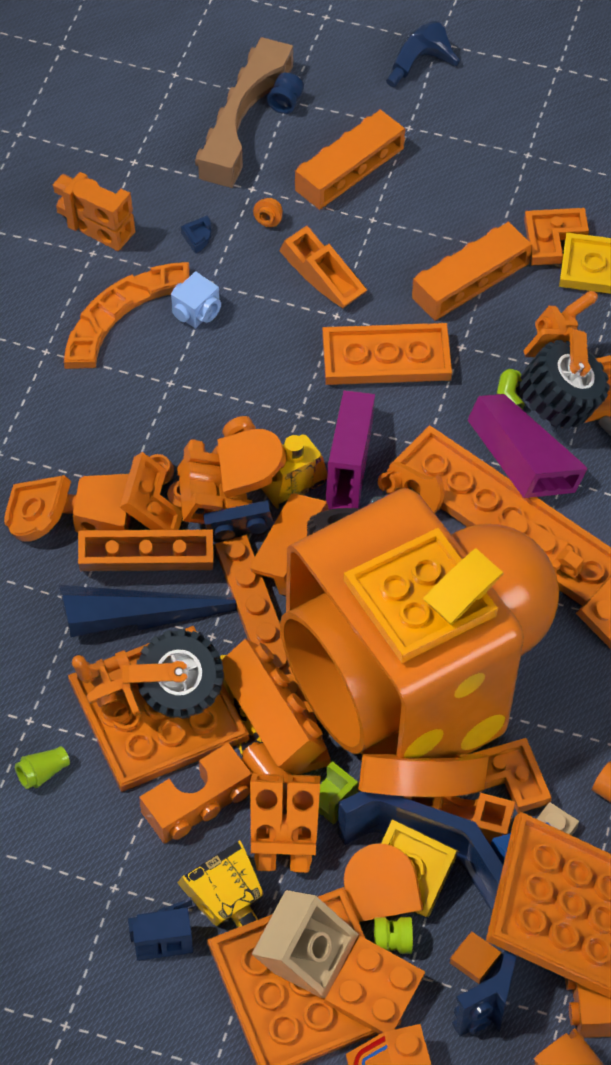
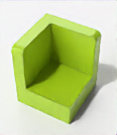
[318,762,358,824]

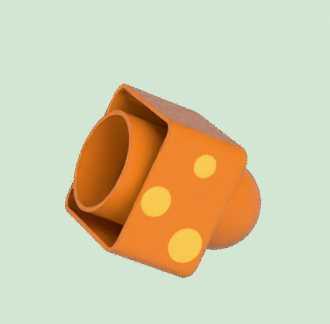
[280,488,559,758]

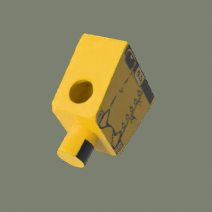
[261,434,328,509]
[177,840,263,927]

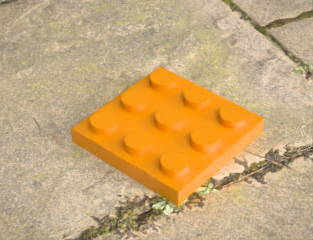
[344,528,498,663]

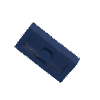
[204,500,275,541]

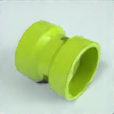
[374,917,413,954]

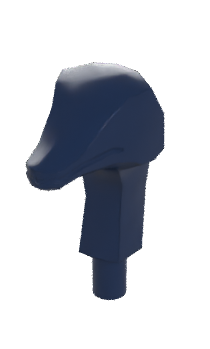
[386,21,460,87]

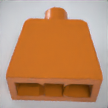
[63,474,131,533]

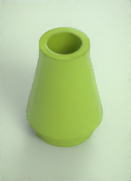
[15,746,70,789]

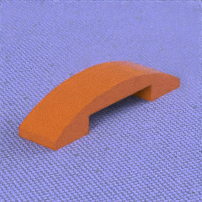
[358,754,489,797]

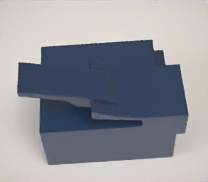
[128,897,193,961]

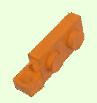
[500,510,584,579]

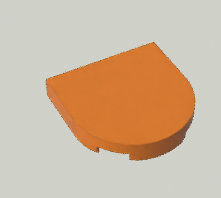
[217,429,286,498]
[4,475,71,542]
[344,844,424,922]

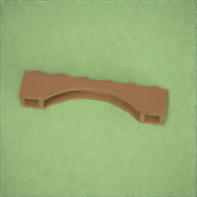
[195,37,293,188]

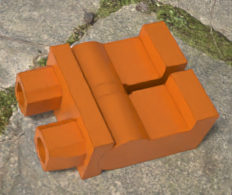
[53,172,135,251]
[177,440,253,524]
[250,774,321,873]

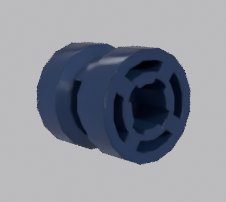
[267,73,304,114]

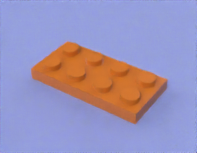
[322,323,452,385]

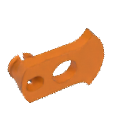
[378,461,444,513]

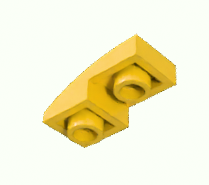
[423,548,504,626]

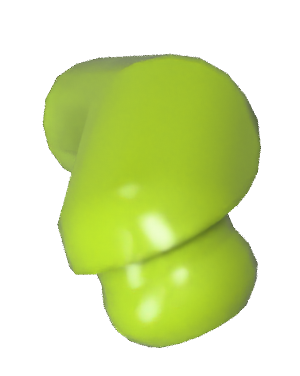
[497,369,525,410]

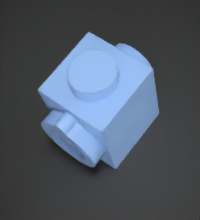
[171,271,221,329]

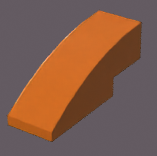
[279,225,367,308]

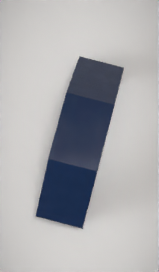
[337,791,517,1037]

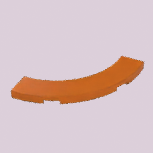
[64,262,190,369]

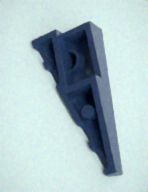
[59,585,236,637]

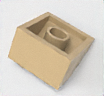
[252,890,359,999]

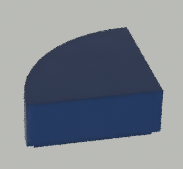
[181,215,211,253]

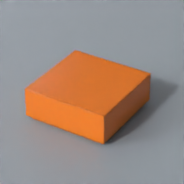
[449,931,501,984]

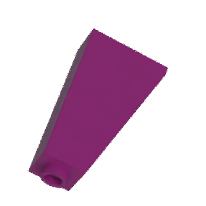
[326,390,375,510]
[468,394,587,498]

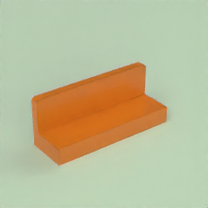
[250,493,329,596]

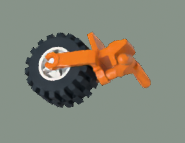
[520,291,610,428]
[72,629,224,719]

